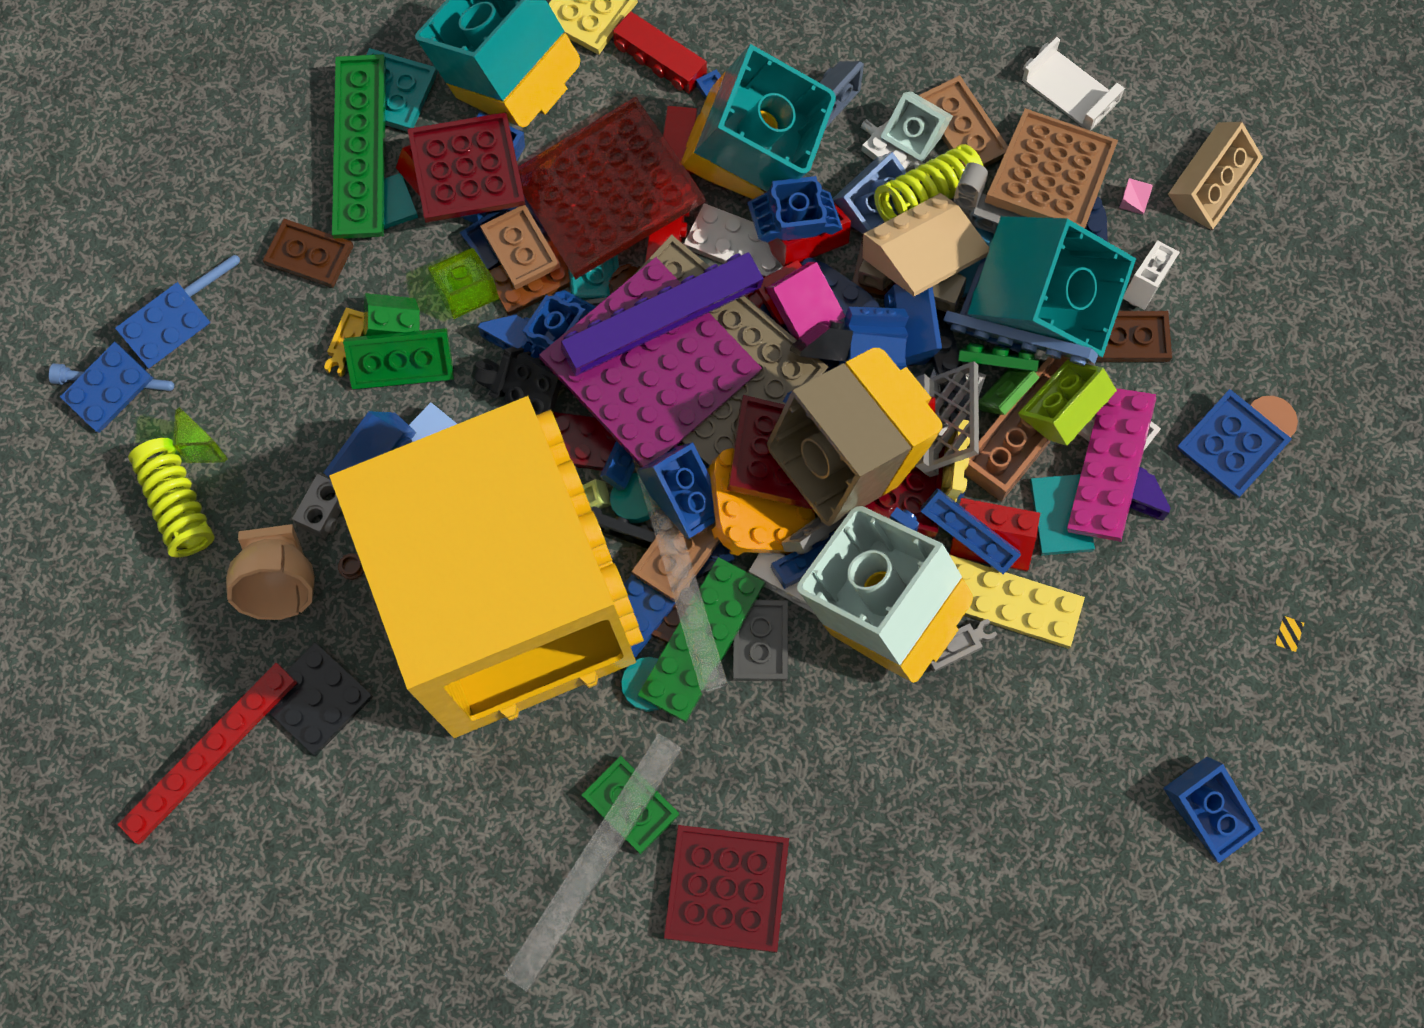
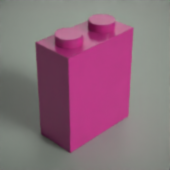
[766,262,846,340]

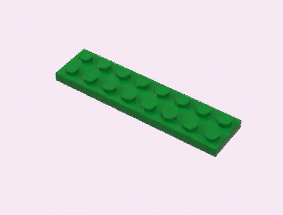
[332,54,386,239]

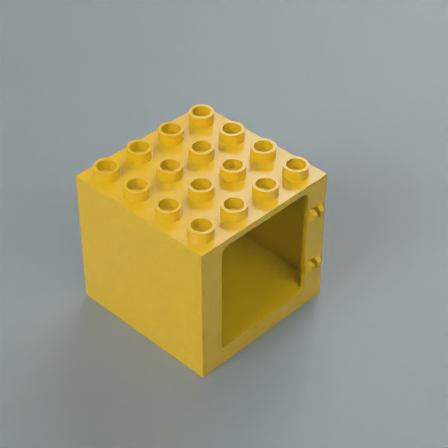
[329,396,644,738]

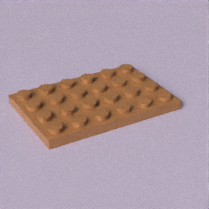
[985,108,1118,228]

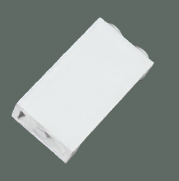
[1022,37,1125,131]

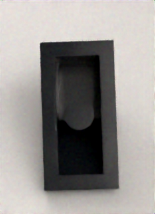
[790,320,853,362]

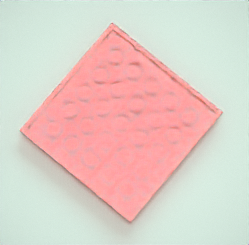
[518,97,706,280]

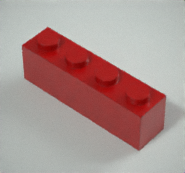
[613,11,707,94]

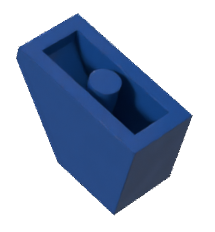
[478,315,530,349]

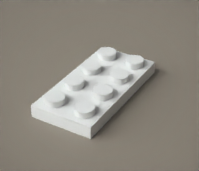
[684,203,783,277]

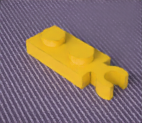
[324,307,364,377]

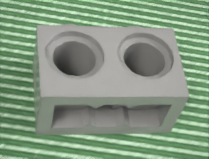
[292,474,342,539]

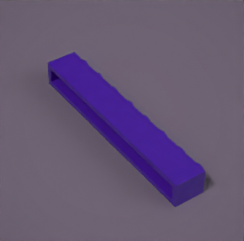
[561,252,764,376]

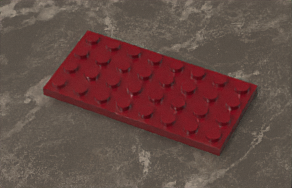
[727,395,945,538]

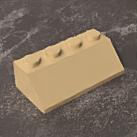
[1168,122,1263,230]

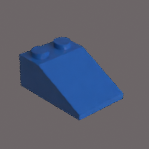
[637,442,715,539]
[1163,757,1263,863]

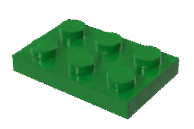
[958,343,1041,371]
[582,756,680,855]

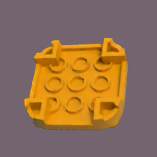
[707,448,815,556]

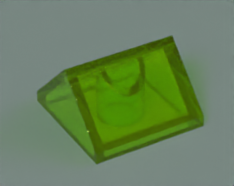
[173,407,228,463]

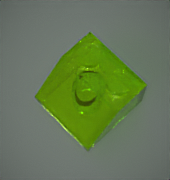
[428,248,499,319]

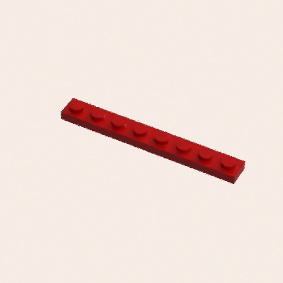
[117,663,297,844]

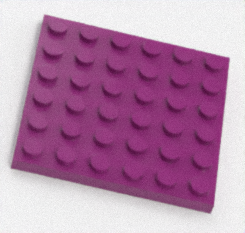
[539,257,762,467]

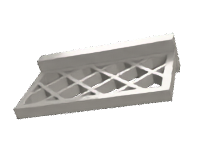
[915,361,979,477]

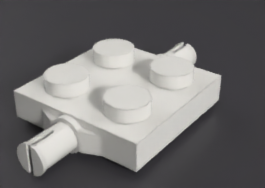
[861,119,925,172]

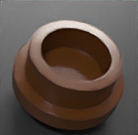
[338,553,364,580]

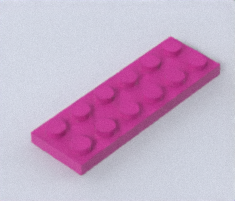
[1067,388,1156,542]

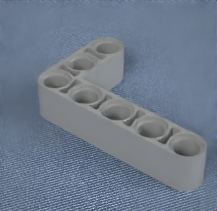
[953,162,1025,234]

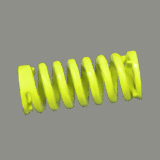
[874,144,983,222]
[128,438,215,558]

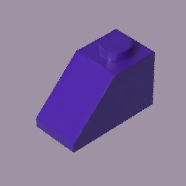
[1130,467,1171,521]

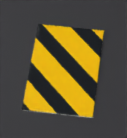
[1275,616,1304,652]

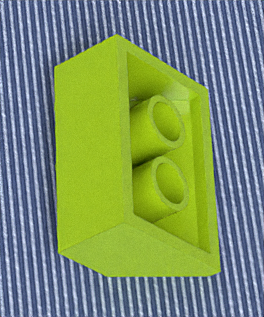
[1018,359,1117,446]

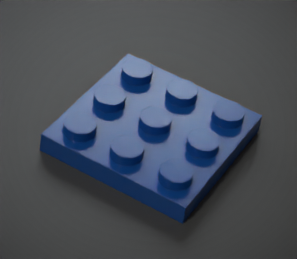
[1177,389,1292,499]

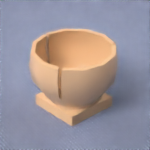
[226,524,315,620]

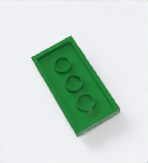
[343,328,454,389]

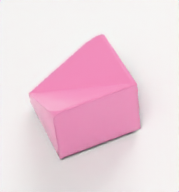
[1119,178,1153,215]

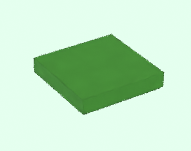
[979,368,1040,415]

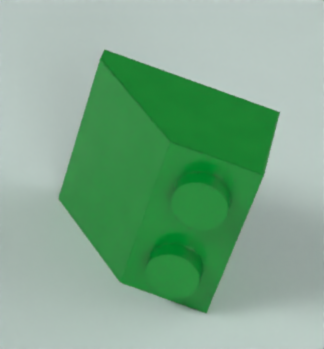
[363,293,420,336]

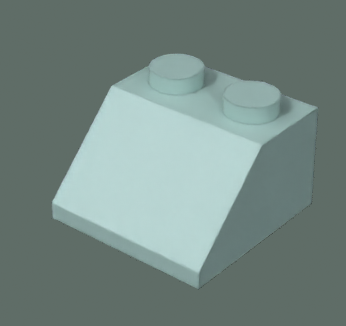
[881,92,953,162]

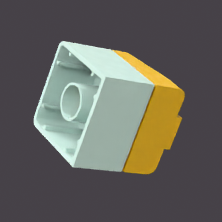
[797,506,973,683]

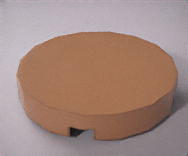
[1250,396,1298,438]

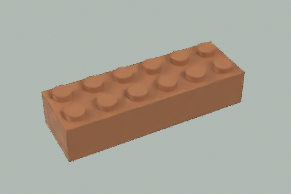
[964,356,1070,502]

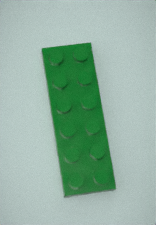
[638,557,765,723]

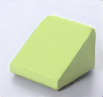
[583,479,611,509]

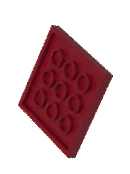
[407,112,525,223]
[664,825,789,953]

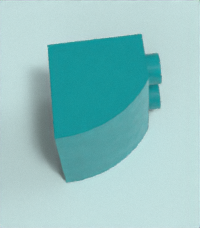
[967,216,1136,357]

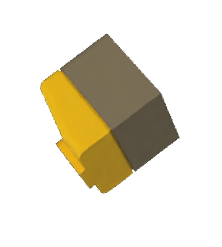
[767,348,942,526]

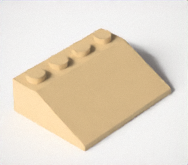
[862,193,989,296]

